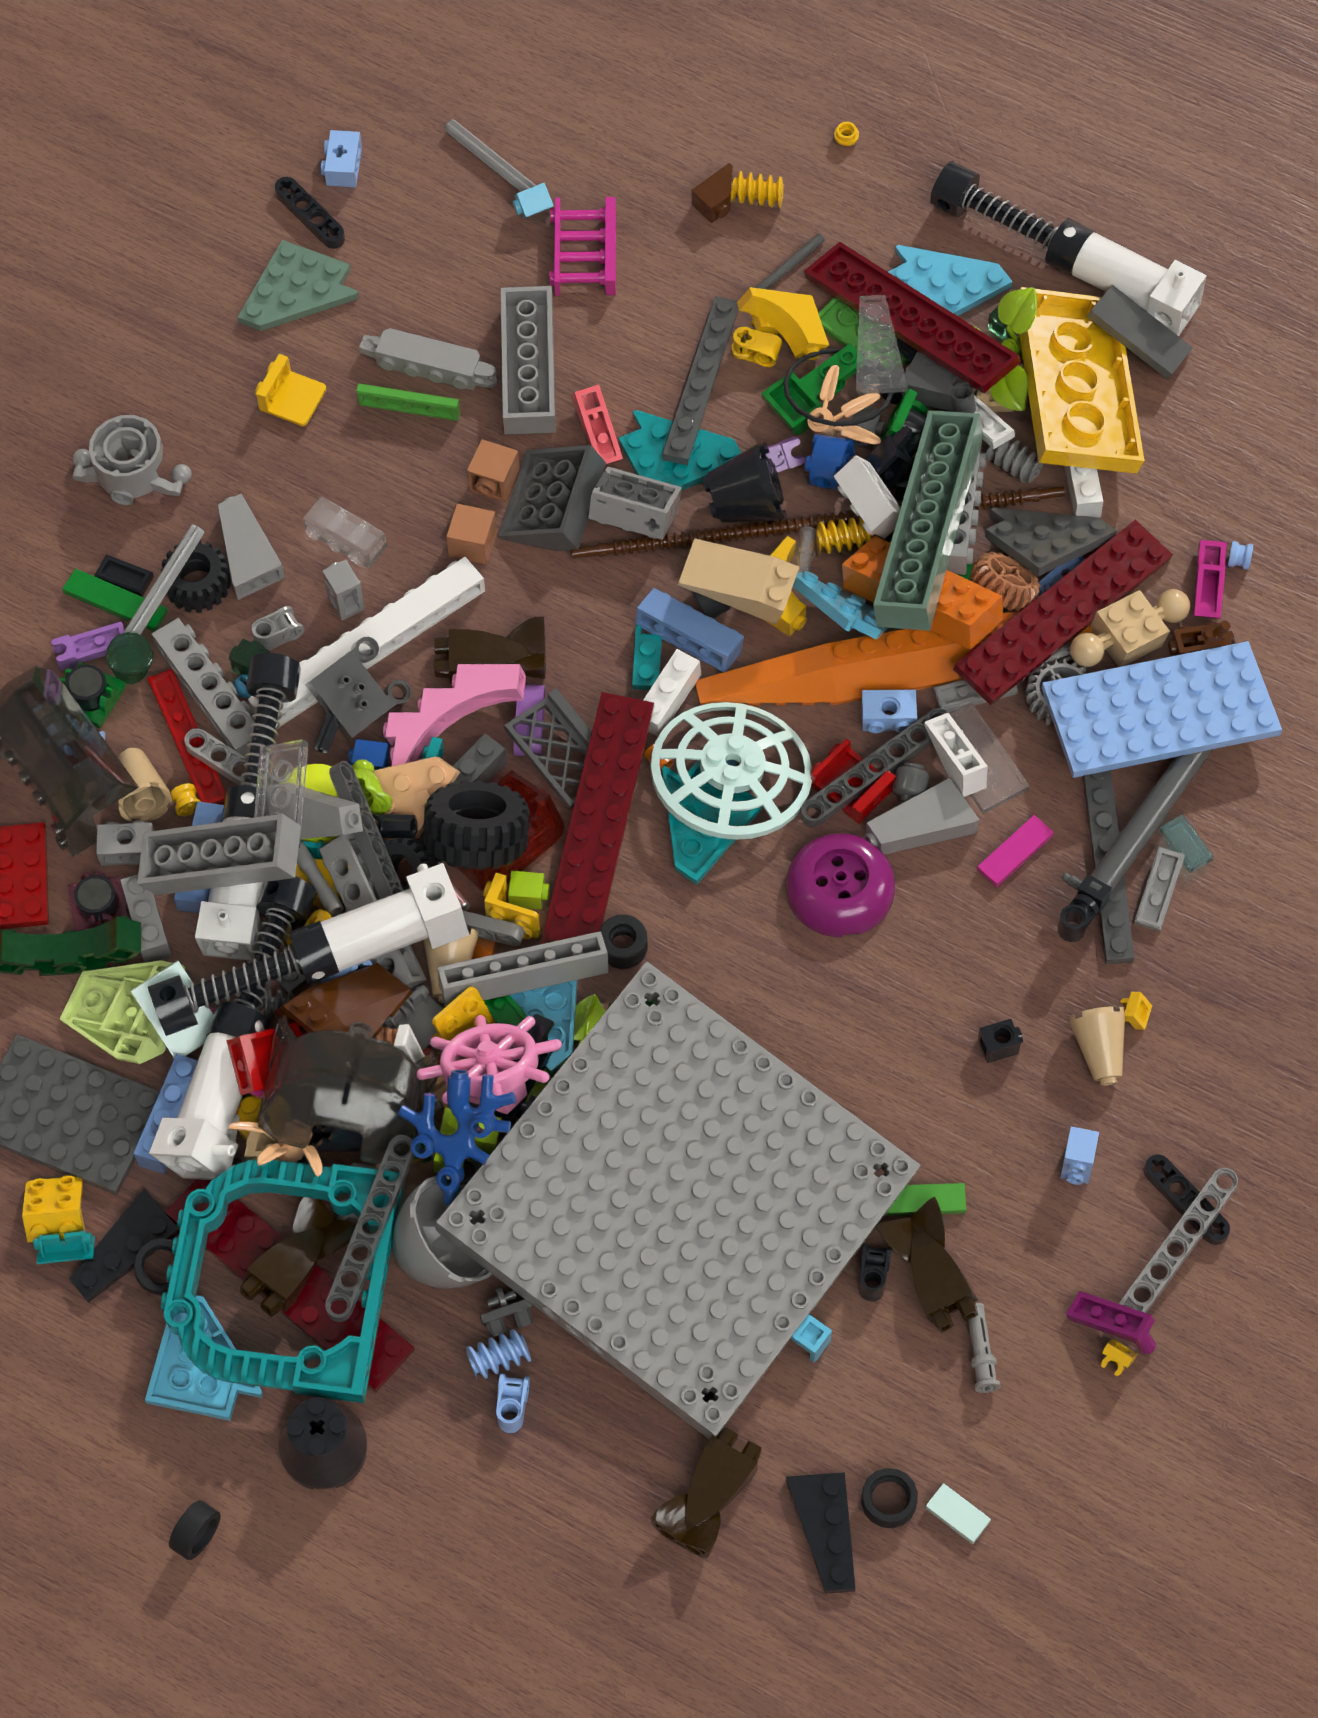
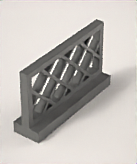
[503,688,592,809]

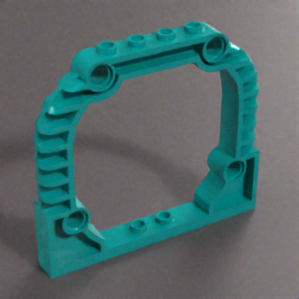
[161,1159,403,1403]

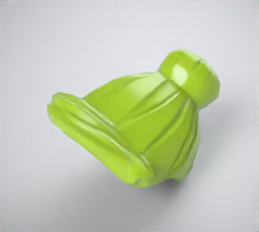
[352,759,393,814]

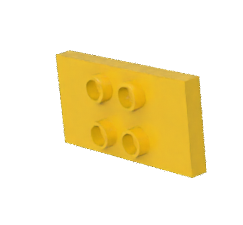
[1019,287,1145,474]

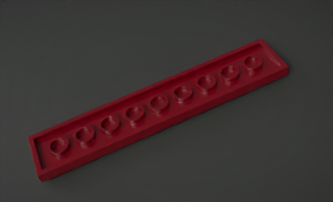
[804,242,1021,393]
[953,519,1173,705]
[541,692,655,944]
[165,1179,415,1393]

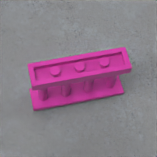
[549,197,616,296]

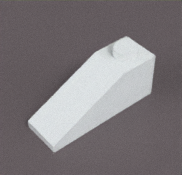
[924,713,988,797]

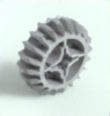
[1025,658,1087,726]

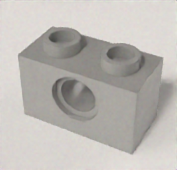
[96,821,154,866]

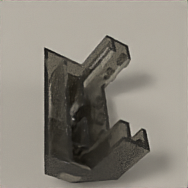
[0,666,139,857]

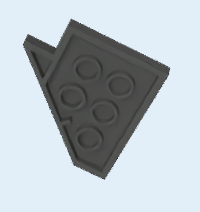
[985,508,1117,576]

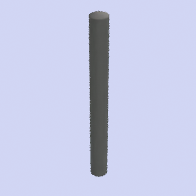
[755,233,825,290]

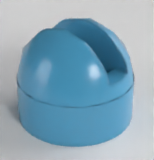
[234,674,251,698]

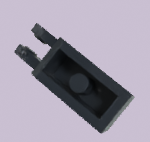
[864,426,921,491]

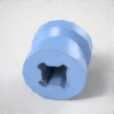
[1227,541,1253,570]

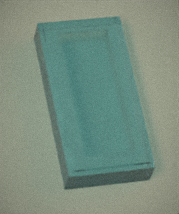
[1159,815,1214,873]

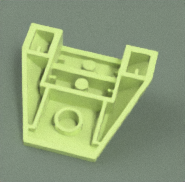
[60,960,185,1064]

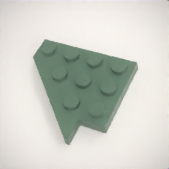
[237,240,359,331]

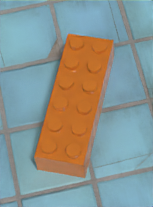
[842,536,1003,650]

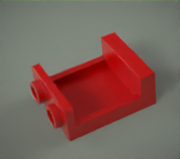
[811,738,896,825]
[226,1022,312,1095]

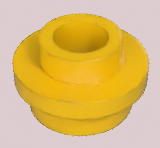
[834,122,859,146]

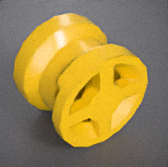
[170,783,201,816]

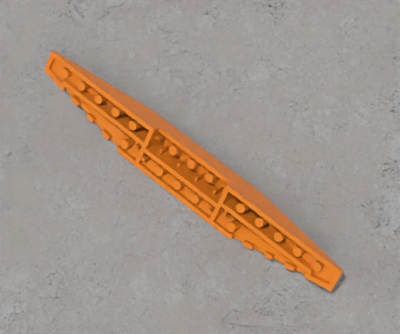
[695,612,1094,706]

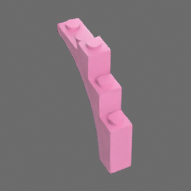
[383,664,526,766]

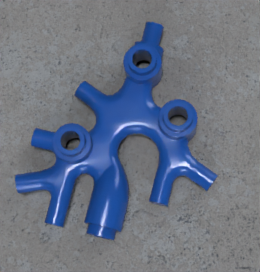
[398,1070,516,1205]

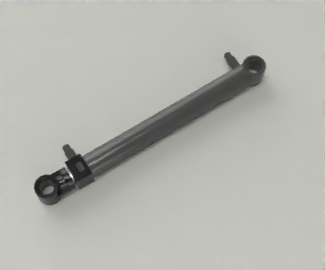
[1058,749,1214,942]

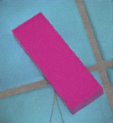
[977,815,1054,888]

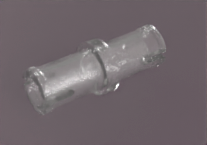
[794,527,816,573]

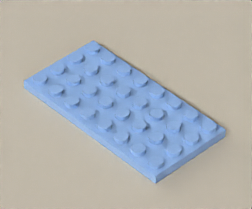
[1042,641,1282,778]

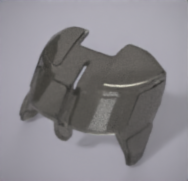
[258,1015,440,1164]

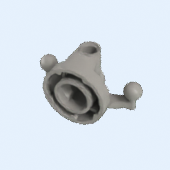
[72,415,192,505]

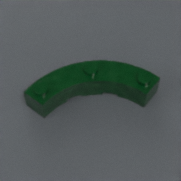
[0,916,141,976]

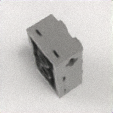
[588,467,682,540]

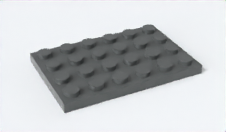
[0,1034,160,1195]

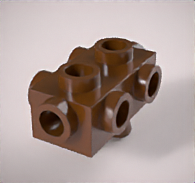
[1168,620,1235,657]

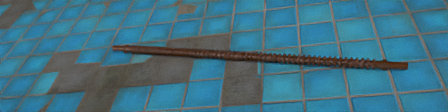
[572,486,1065,559]

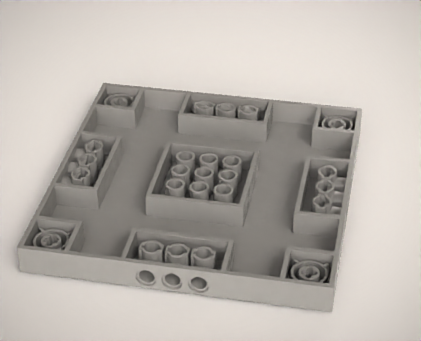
[435,961,921,1440]

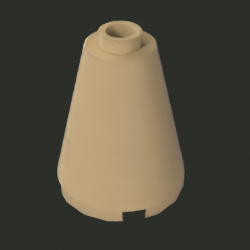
[117,748,172,822]
[423,929,478,1003]
[1069,1006,1125,1086]

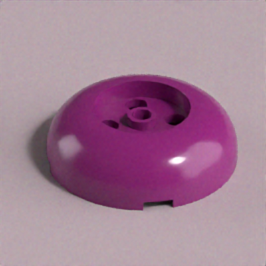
[786,833,895,937]

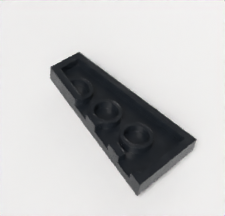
[69,1188,180,1303]
[786,1472,856,1594]

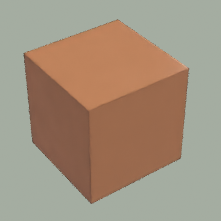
[467,439,520,502]
[446,504,497,565]

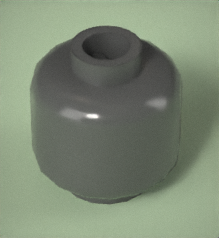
[892,763,930,803]

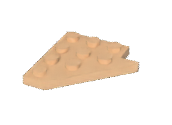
[374,757,460,863]

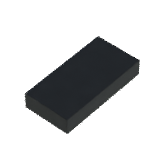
[94,554,154,597]

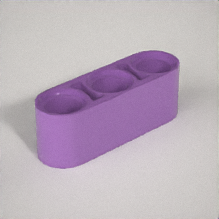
[514,684,545,756]

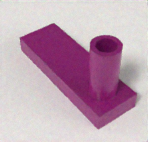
[1066,1291,1156,1354]

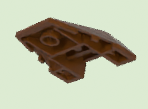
[274,963,412,1069]

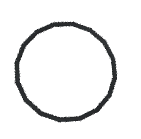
[783,348,894,427]

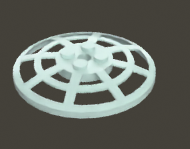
[650,702,812,840]

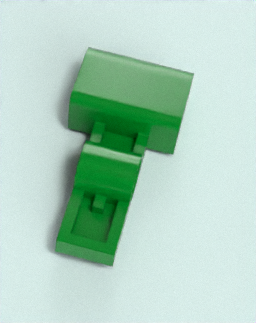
[761,343,867,435]

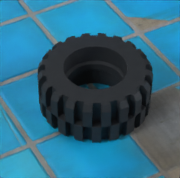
[423,780,530,870]

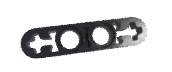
[275,177,345,249]
[1144,1154,1230,1245]

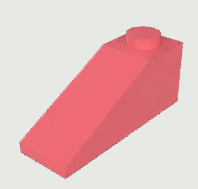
[571,385,623,464]

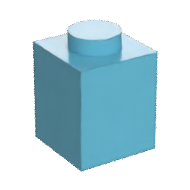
[512,183,554,219]

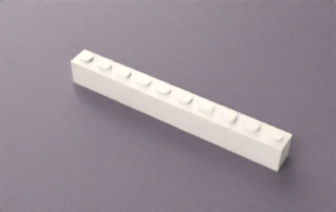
[248,557,485,727]

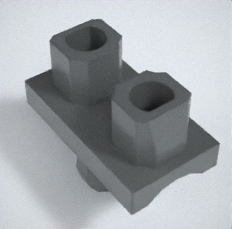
[480,1286,533,1338]

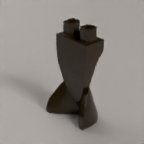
[434,616,546,684]
[240,1197,357,1317]
[877,1197,978,1333]
[651,1427,762,1558]

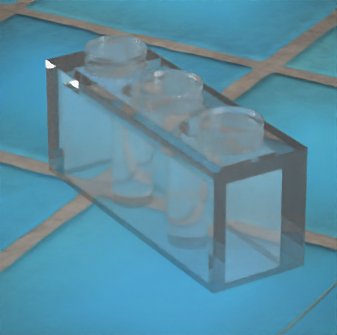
[303,496,387,569]

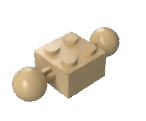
[1070,589,1190,667]

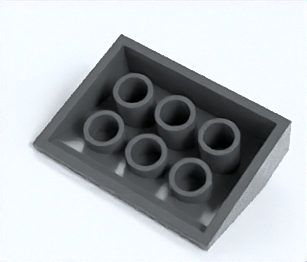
[498,445,606,551]

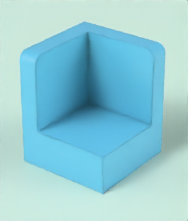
[791,1314,832,1363]

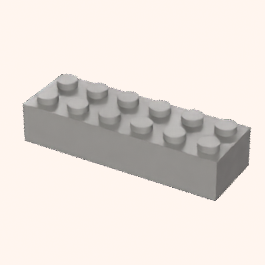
[501,286,556,435]
[137,814,301,895]

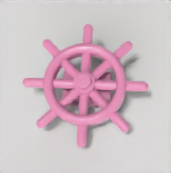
[416,1015,562,1114]

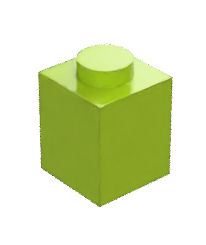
[508,871,550,910]

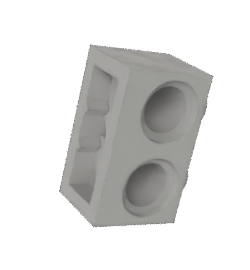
[322,559,365,621]

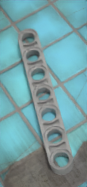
[185,729,283,790]
[1119,1168,1238,1313]

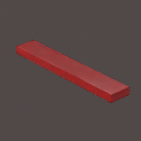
[147,669,226,805]

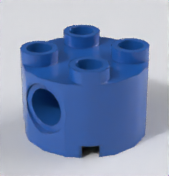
[805,434,855,490]

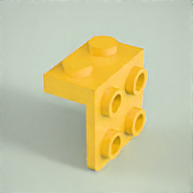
[255,354,326,426]
[483,873,540,939]
[431,986,495,1041]
[22,1176,85,1243]

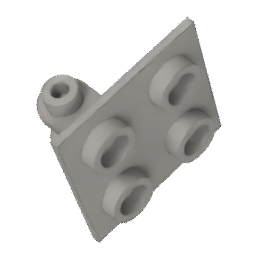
[381,985,443,1050]

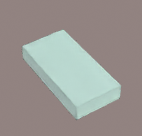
[925,1483,991,1545]

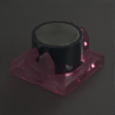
[67,870,129,932]

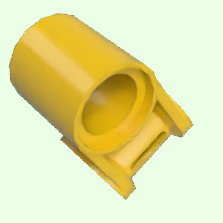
[731,326,782,367]

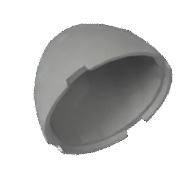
[392,1176,492,1289]

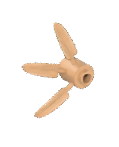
[807,365,881,445]
[228,1120,322,1177]

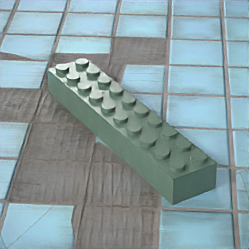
[873,410,983,631]

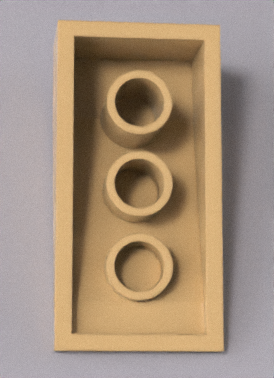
[677,539,799,624]

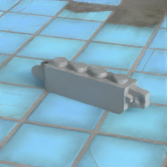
[359,328,497,391]

